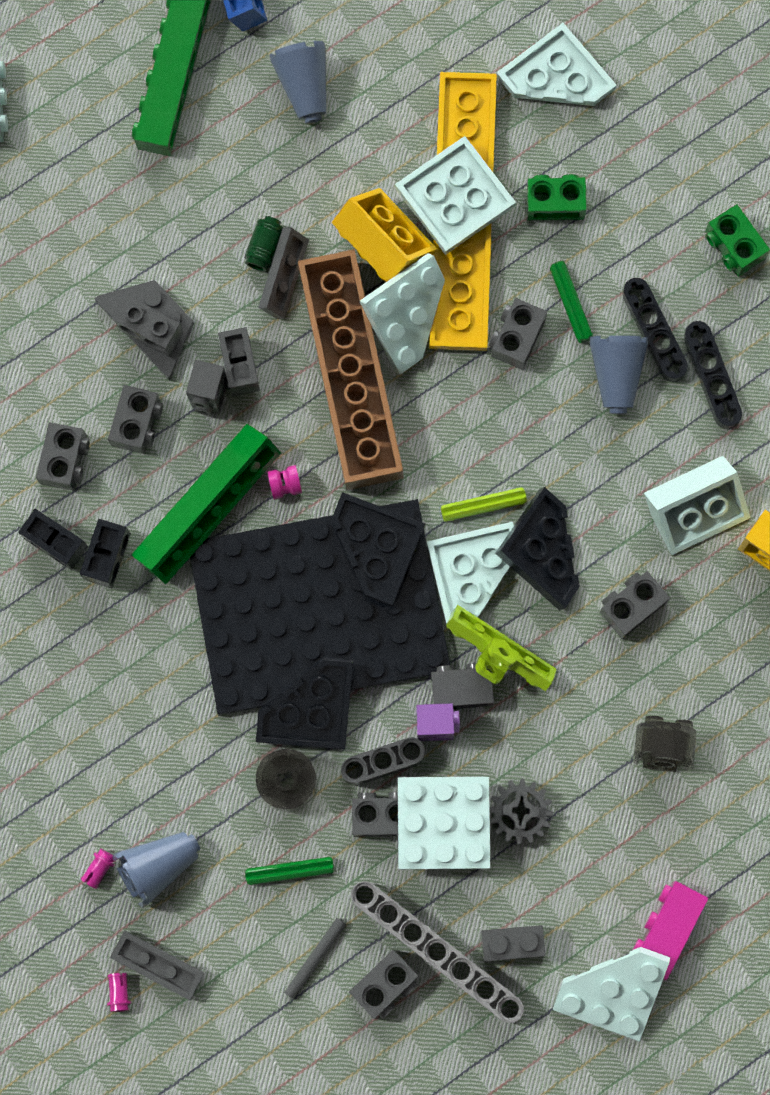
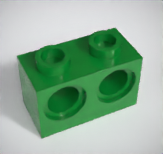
[527,174,586,221]
[705,204,770,277]

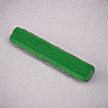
[550,261,593,343]
[245,857,334,885]

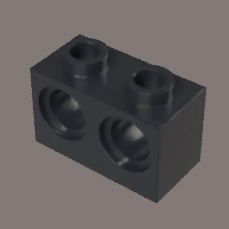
[18,509,88,571]
[80,518,131,589]

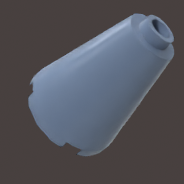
[269,41,326,124]
[590,336,648,414]
[113,832,200,908]

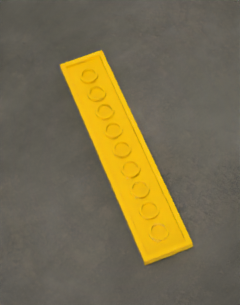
[429,72,497,351]

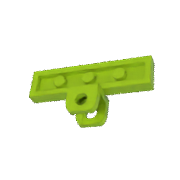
[446,605,557,692]

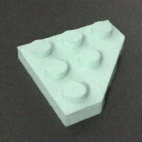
[497,23,617,106]
[360,253,445,374]
[427,522,514,625]
[553,947,670,1041]

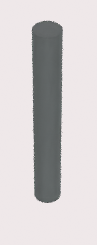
[284,918,347,999]

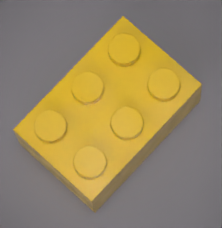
[331,188,437,282]

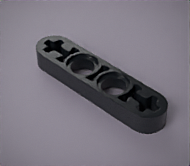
[622,278,688,382]
[684,321,742,429]

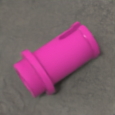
[81,848,115,889]
[107,973,131,1012]

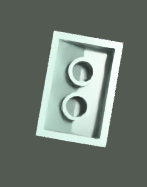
[644,456,751,555]

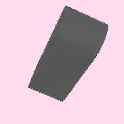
[341,737,425,786]

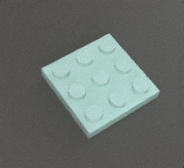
[395,136,516,255]
[398,777,490,870]

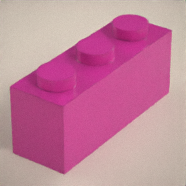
[632,881,708,980]

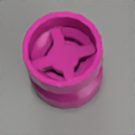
[267,465,302,500]

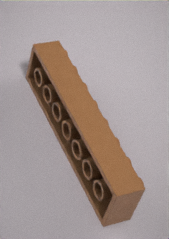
[298,249,404,491]

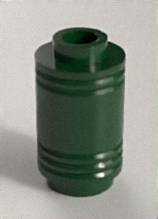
[244,216,283,272]

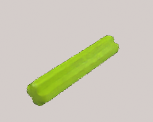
[441,487,527,522]

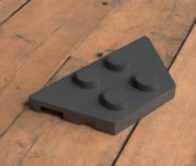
[95,280,194,380]

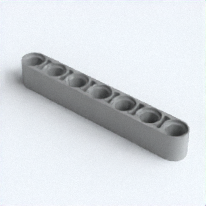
[351,881,524,1023]

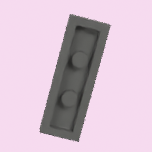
[258,228,309,319]
[110,930,205,1000]

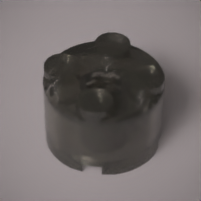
[633,716,697,772]
[256,749,318,812]

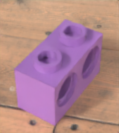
[416,703,460,741]

